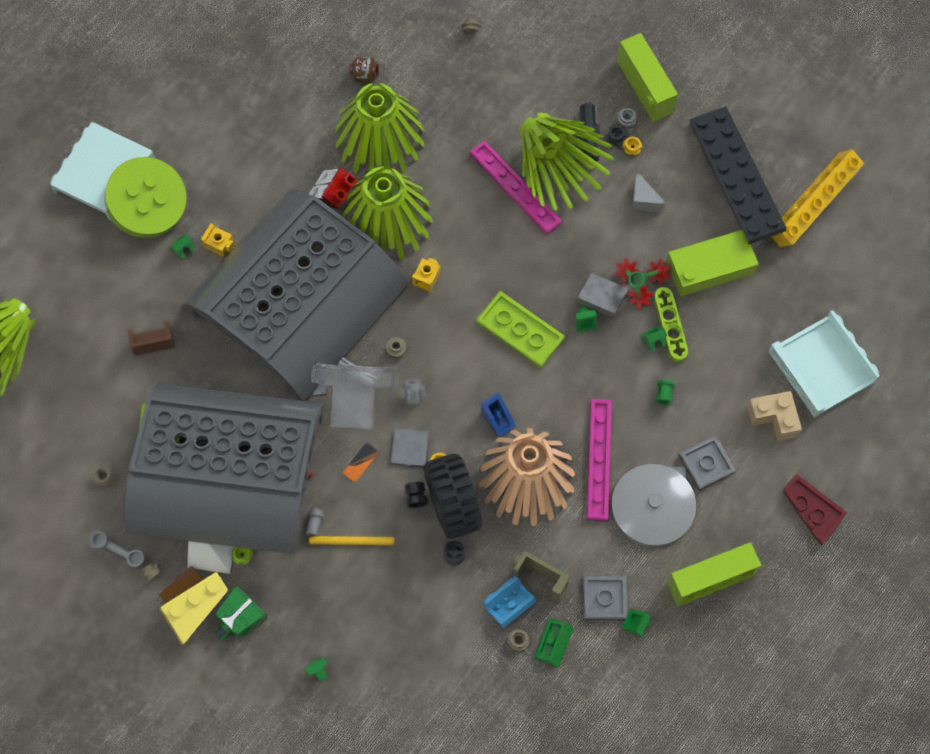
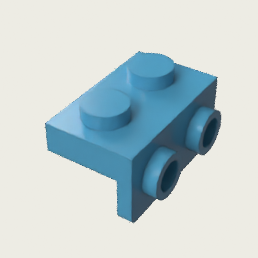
[483,576,536,629]

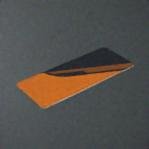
[343,443,379,482]

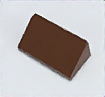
[159,566,204,603]

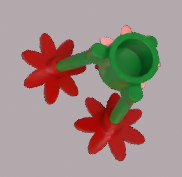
[614,257,671,310]

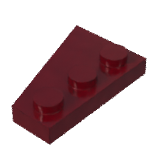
[783,474,848,546]

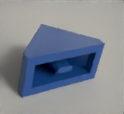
[481,393,516,437]

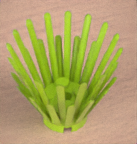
[335,83,424,173]
[519,112,614,211]
[342,166,433,260]
[0,298,36,397]

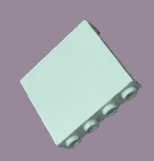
[50,122,155,221]
[768,310,880,418]

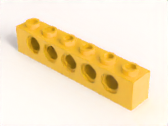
[772,149,865,247]

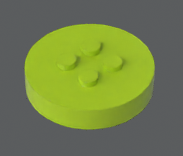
[104,157,187,238]

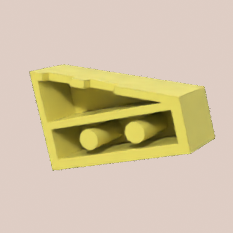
[159,572,228,645]

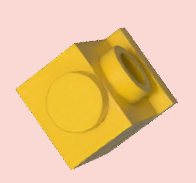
[201,223,234,257]
[412,258,441,292]

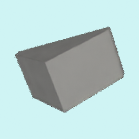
[632,174,665,213]

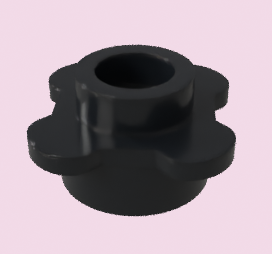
[605,125,627,146]

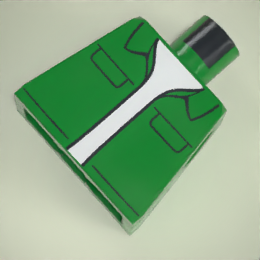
[214,586,267,641]

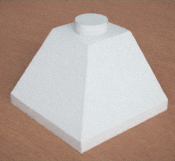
[188,541,235,574]

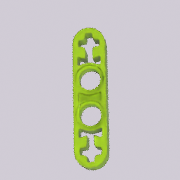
[654,287,688,363]

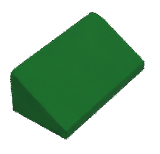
[534,618,573,668]

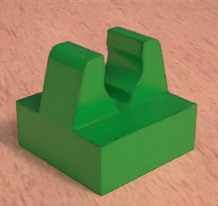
[168,234,195,259]
[575,306,597,333]
[640,326,667,351]
[621,609,651,637]
[303,656,328,682]

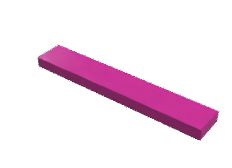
[470,140,562,235]
[587,399,612,521]

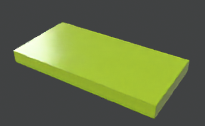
[476,291,565,369]

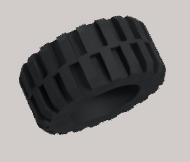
[423,453,483,539]

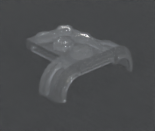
[311,362,395,430]

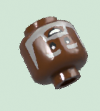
[349,57,379,83]

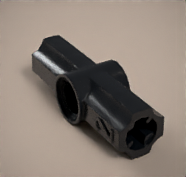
[579,103,600,161]

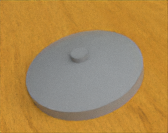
[611,464,696,547]

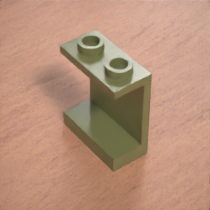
[512,551,570,605]

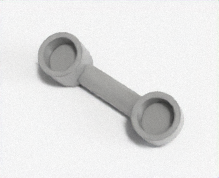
[90,531,145,568]

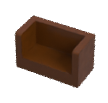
[127,321,175,356]

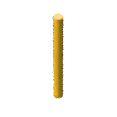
[309,536,395,545]

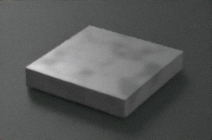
[576,273,628,318]
[678,435,736,491]
[583,576,627,620]

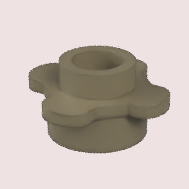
[141,563,161,582]

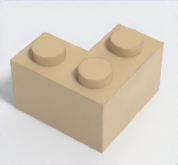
[747,391,802,441]

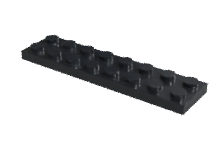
[690,106,786,245]

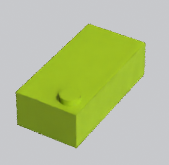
[617,33,678,122]
[666,230,759,297]
[667,542,762,607]

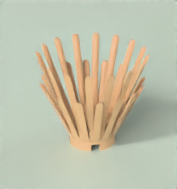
[479,428,575,526]

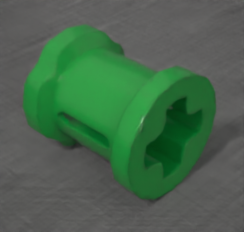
[655,380,675,406]

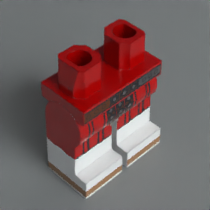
[309,168,357,209]

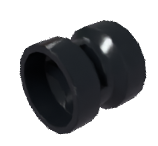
[404,482,428,508]
[444,540,465,566]

